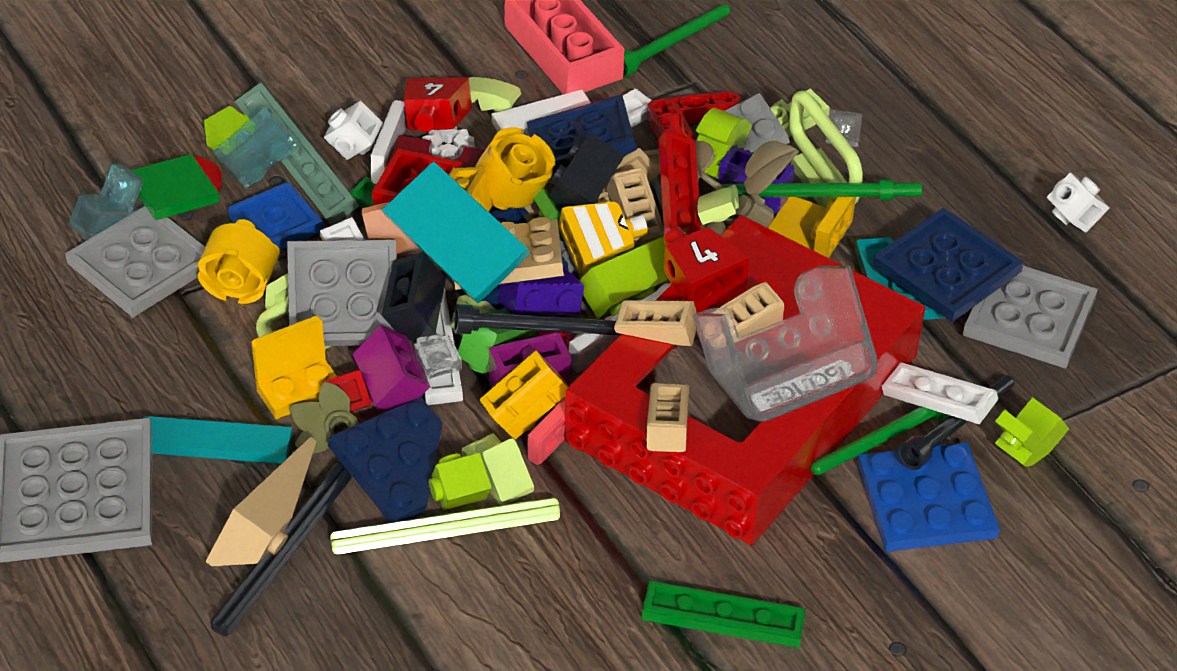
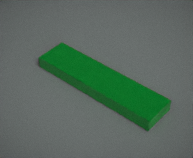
[642,581,806,648]

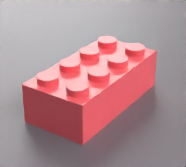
[505,0,624,94]

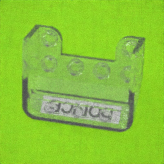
[693,266,878,421]

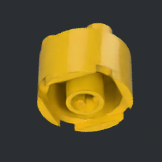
[475,127,555,210]
[197,219,280,304]

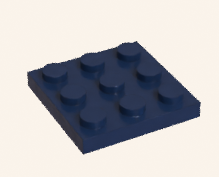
[527,94,637,177]
[872,208,1024,322]

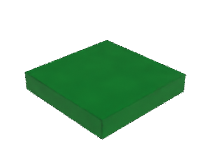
[127,154,219,220]

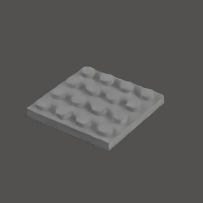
[0,418,153,563]

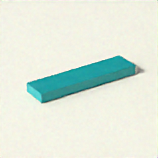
[143,416,293,464]

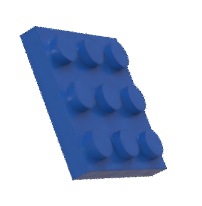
[857,442,1000,552]

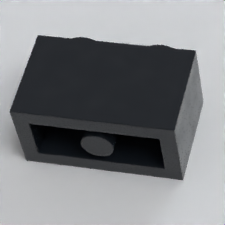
[548,133,625,208]
[382,252,446,341]

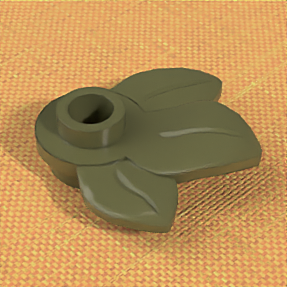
[290,382,359,454]

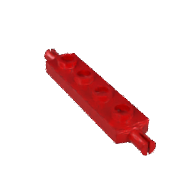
[658,115,701,247]

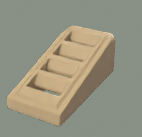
[606,168,664,246]
[699,282,784,348]
[614,300,699,346]
[647,383,689,452]

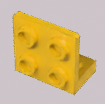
[768,197,856,258]
[252,315,337,420]

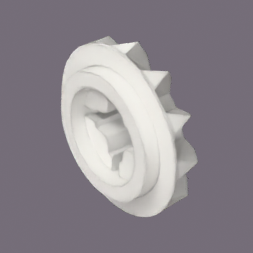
[422,127,475,160]

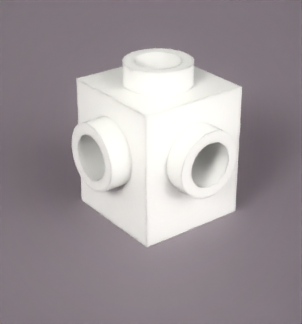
[324,101,384,160]
[1047,172,1110,232]

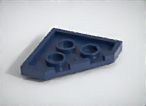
[328,397,443,523]

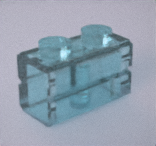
[213,108,296,189]

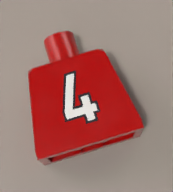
[404,77,472,132]
[664,227,749,307]

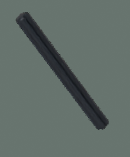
[210,463,352,637]

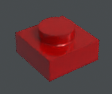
[324,370,372,413]

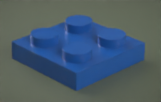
[228,182,323,250]

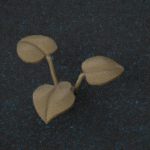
[695,141,799,235]

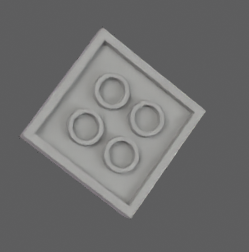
[65,206,205,317]
[287,240,397,346]
[963,266,1098,369]

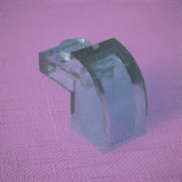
[68,164,144,240]

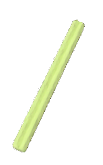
[330,497,560,555]

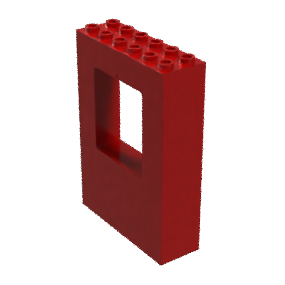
[564,215,926,546]

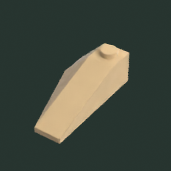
[205,437,317,566]

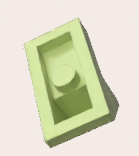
[462,433,534,505]

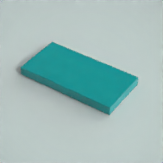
[382,161,531,304]

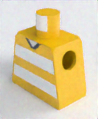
[559,202,648,279]

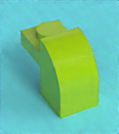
[696,108,753,180]
[995,397,1069,467]

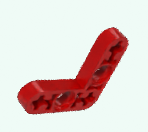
[648,91,741,141]

